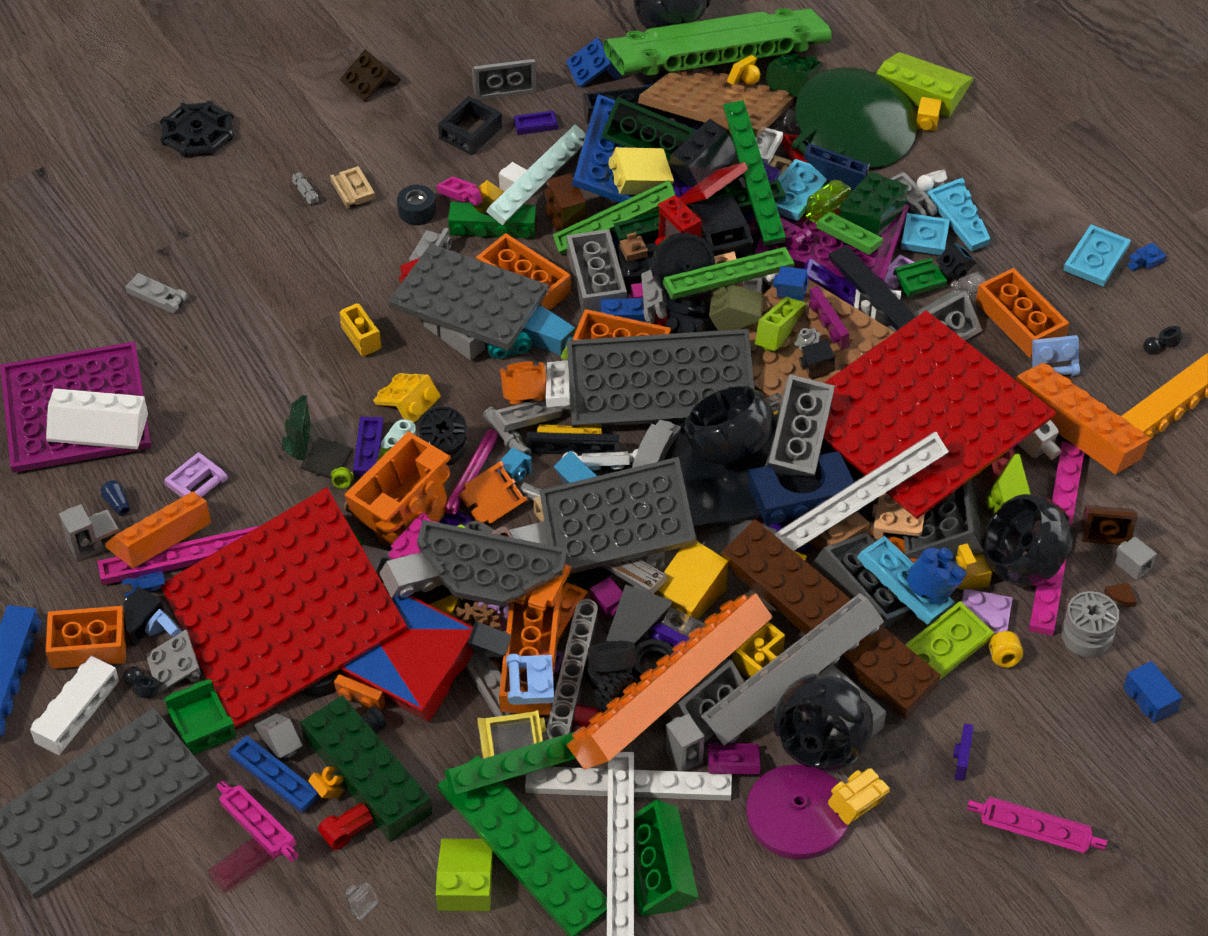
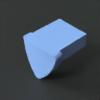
[145,609,182,637]

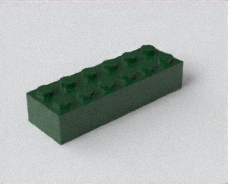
[300,695,432,842]

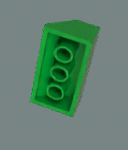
[634,799,699,916]

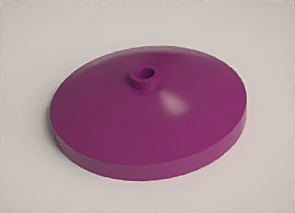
[746,764,849,859]

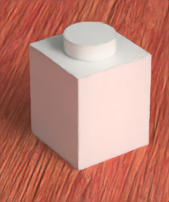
[499,162,527,191]

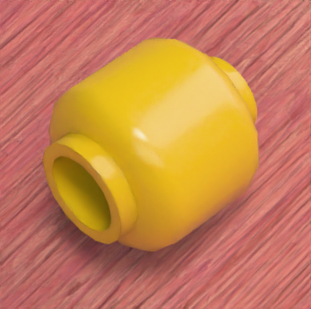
[988,631,1023,668]

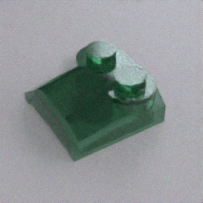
[282,395,311,461]

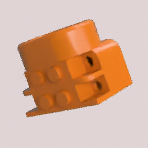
[344,431,451,548]

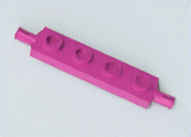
[217,781,298,862]
[967,797,1107,853]

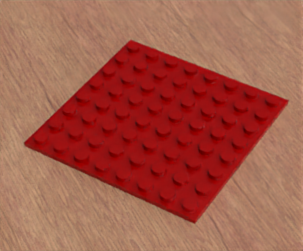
[823,310,1056,519]
[161,487,408,730]

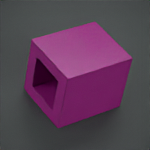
[590,577,623,622]

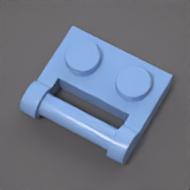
[1032,335,1080,376]
[506,654,554,705]

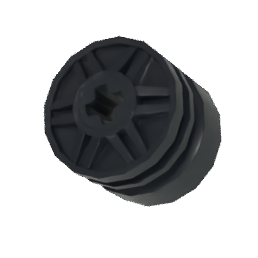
[418,406,467,466]

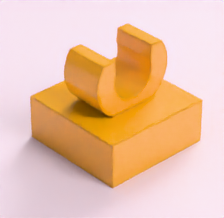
[308,767,344,798]

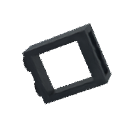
[438,96,502,155]

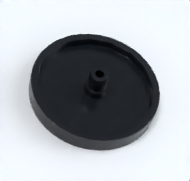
[651,233,715,298]

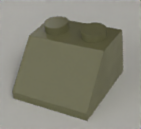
[709,285,764,331]

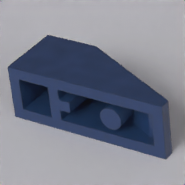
[803,143,869,194]

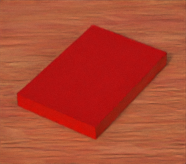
[678,162,748,205]

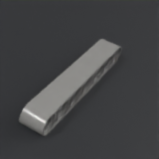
[546,599,598,740]

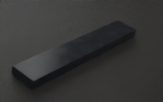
[828,245,916,331]

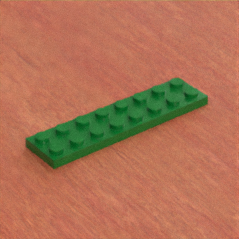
[437,755,607,936]

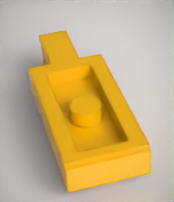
[537,424,602,434]

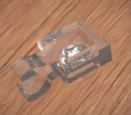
[949,272,986,298]

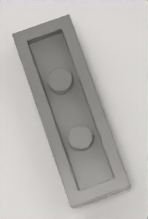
[492,399,563,432]

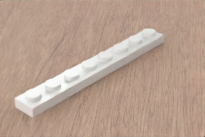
[774,432,948,551]
[607,752,634,936]
[525,767,732,801]

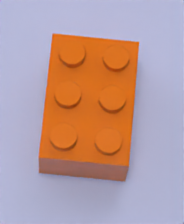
[46,606,127,669]

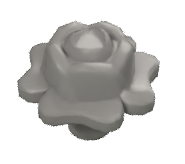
[795,328,821,351]

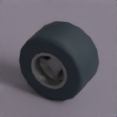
[397,184,436,225]

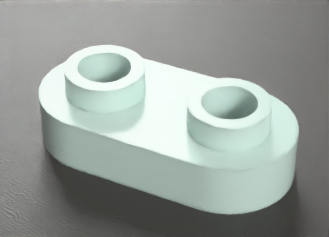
[381,419,416,455]

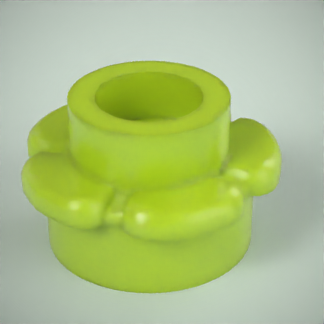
[331,467,354,489]

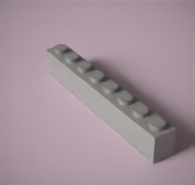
[379,521,549,598]
[701,593,884,746]

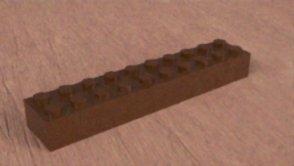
[722,519,940,720]

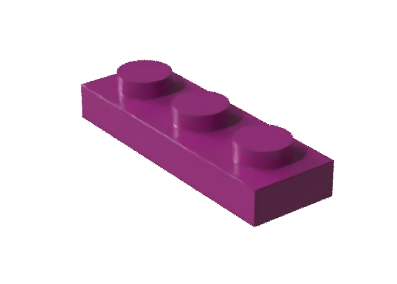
[808,286,850,350]

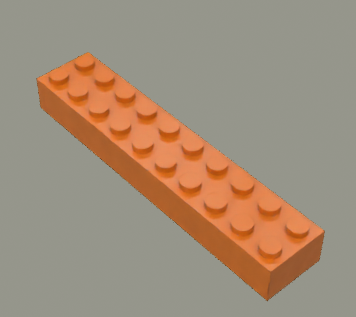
[567,593,772,770]

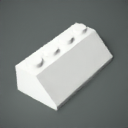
[46,389,148,449]

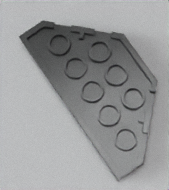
[417,520,568,607]

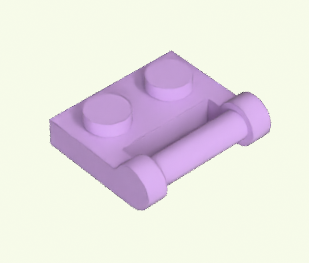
[164,452,228,498]

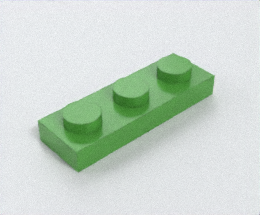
[816,212,883,255]

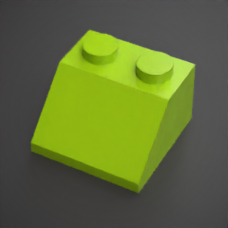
[985,454,1031,515]

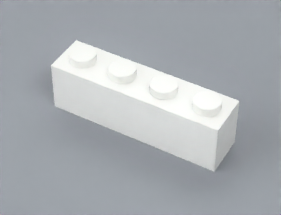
[30,656,119,755]

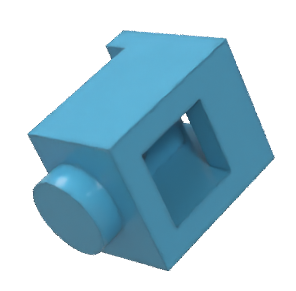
[497,447,532,484]

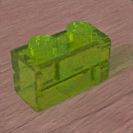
[805,180,851,223]

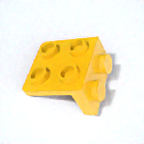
[373,373,441,423]

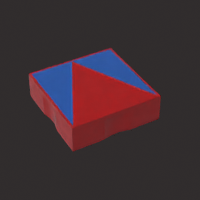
[340,595,475,723]

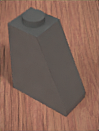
[606,585,672,645]

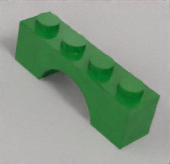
[448,202,537,238]

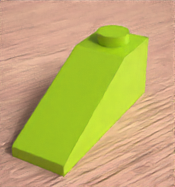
[755,296,807,351]

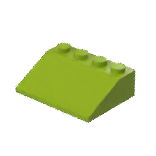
[876,52,974,117]

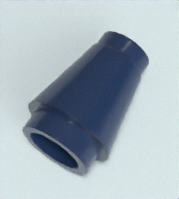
[100,480,131,516]

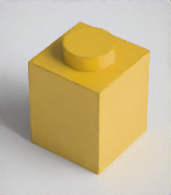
[916,97,942,132]

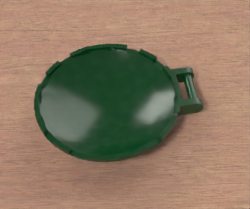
[791,67,917,170]

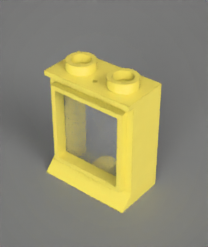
[477,710,546,759]

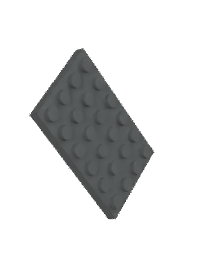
[388,243,549,351]
[539,457,697,574]

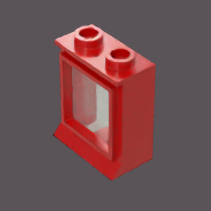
[655,195,701,246]

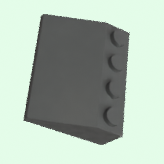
[903,480,984,559]
[811,532,914,631]

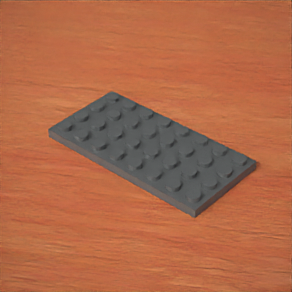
[567,329,754,428]
[0,707,211,899]

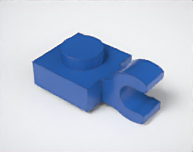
[1127,243,1167,271]
[122,571,165,597]

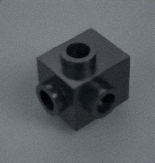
[936,243,977,281]

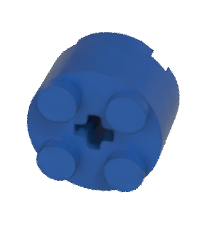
[907,548,966,604]

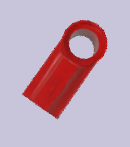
[317,803,374,850]

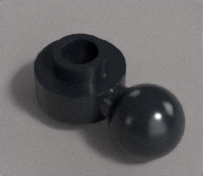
[1143,326,1184,355]
[123,666,159,698]

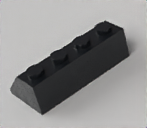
[583,86,669,124]

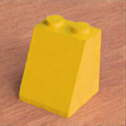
[654,541,728,626]

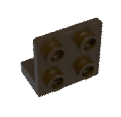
[340,49,401,102]

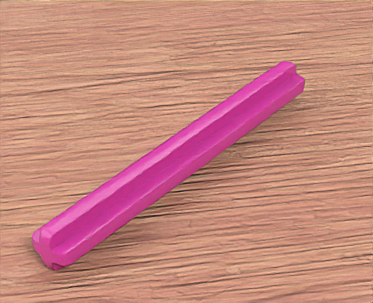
[444,429,498,515]

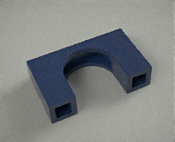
[748,451,854,526]

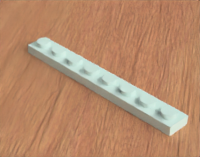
[486,125,586,226]

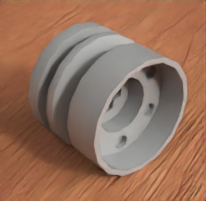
[1062,591,1119,657]

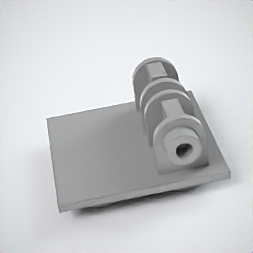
[146,630,201,694]

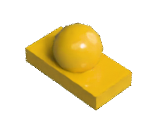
[727,55,761,85]

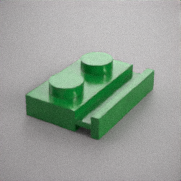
[893,258,947,297]

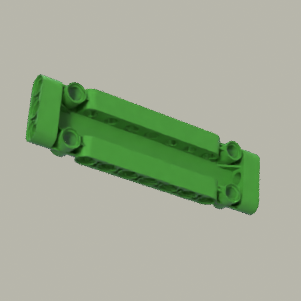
[603,8,832,76]

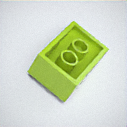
[436,839,493,911]

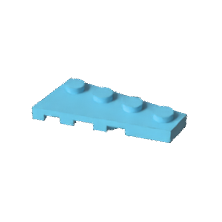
[926,178,990,252]

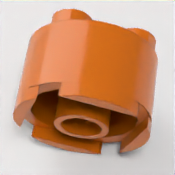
[500,361,547,404]

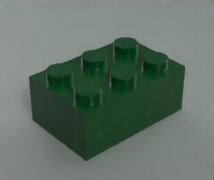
[840,172,909,236]

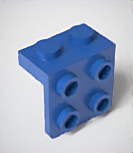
[566,37,622,88]

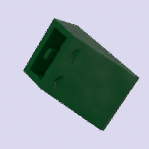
[764,51,823,97]

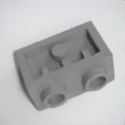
[409,228,452,262]

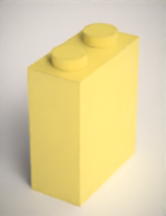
[609,147,674,195]

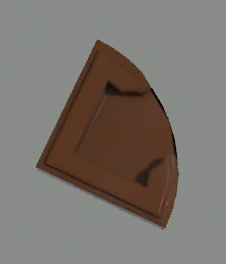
[1104,582,1137,607]

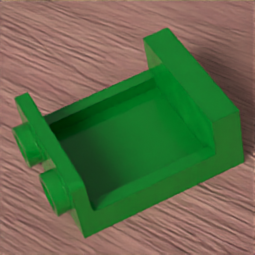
[164,679,237,755]

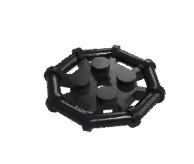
[160,100,234,157]

